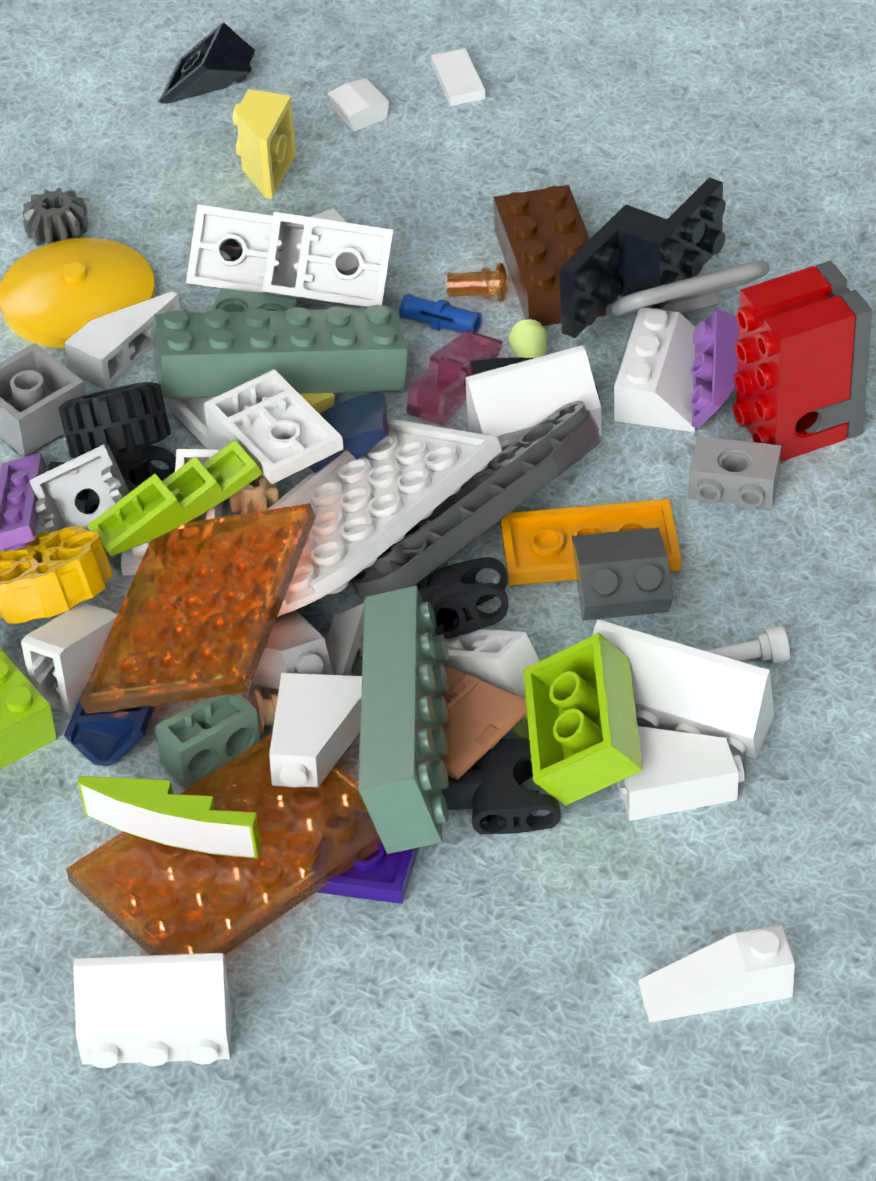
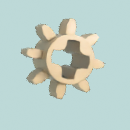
[229,475,279,520]

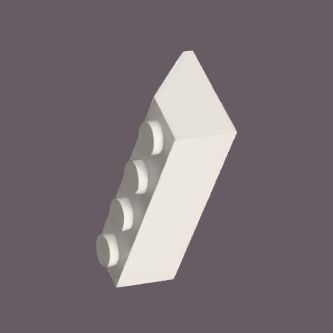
[592,619,775,759]

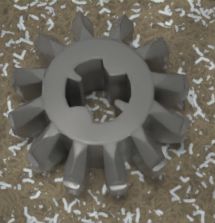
[23,187,88,246]

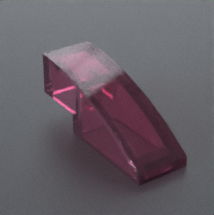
[406,330,503,425]

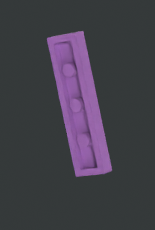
[0,453,46,551]

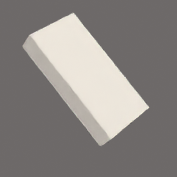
[431,48,485,106]

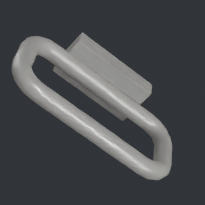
[611,260,769,316]

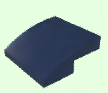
[308,392,389,474]

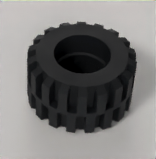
[58,382,171,458]

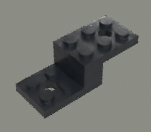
[559,177,726,338]

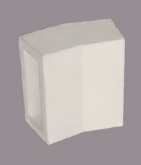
[327,78,389,131]

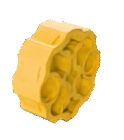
[0,526,113,624]

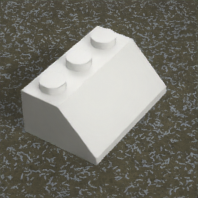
[614,307,696,432]
[465,345,602,451]
[73,953,232,1068]

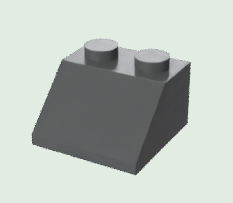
[572,527,673,621]

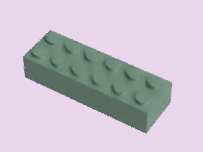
[153,305,408,398]
[358,585,449,854]

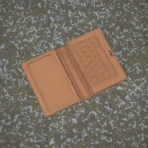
[357,665,527,779]

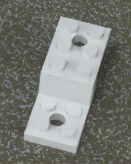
[186,205,393,308]
[166,369,343,484]

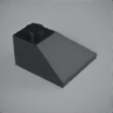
[159,22,256,104]

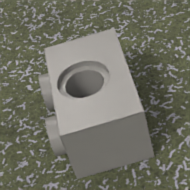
[689,436,781,508]

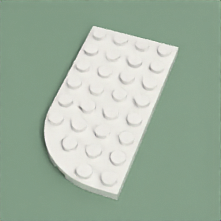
[152,418,502,631]

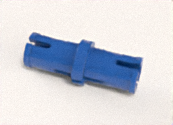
[399,294,482,337]

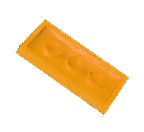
[500,499,681,586]

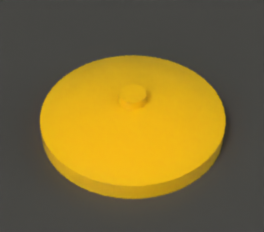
[0,238,156,348]

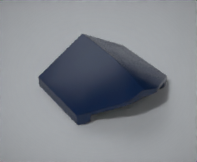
[64,683,163,766]

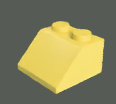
[233,89,296,199]

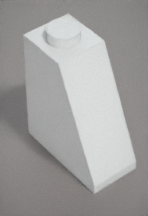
[21,602,125,714]
[269,673,362,788]
[617,726,744,821]

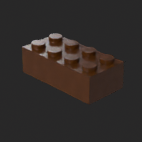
[493,185,606,326]

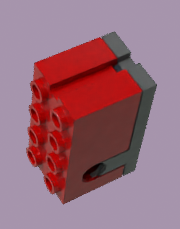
[733,260,872,462]

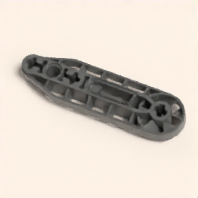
[350,401,602,601]

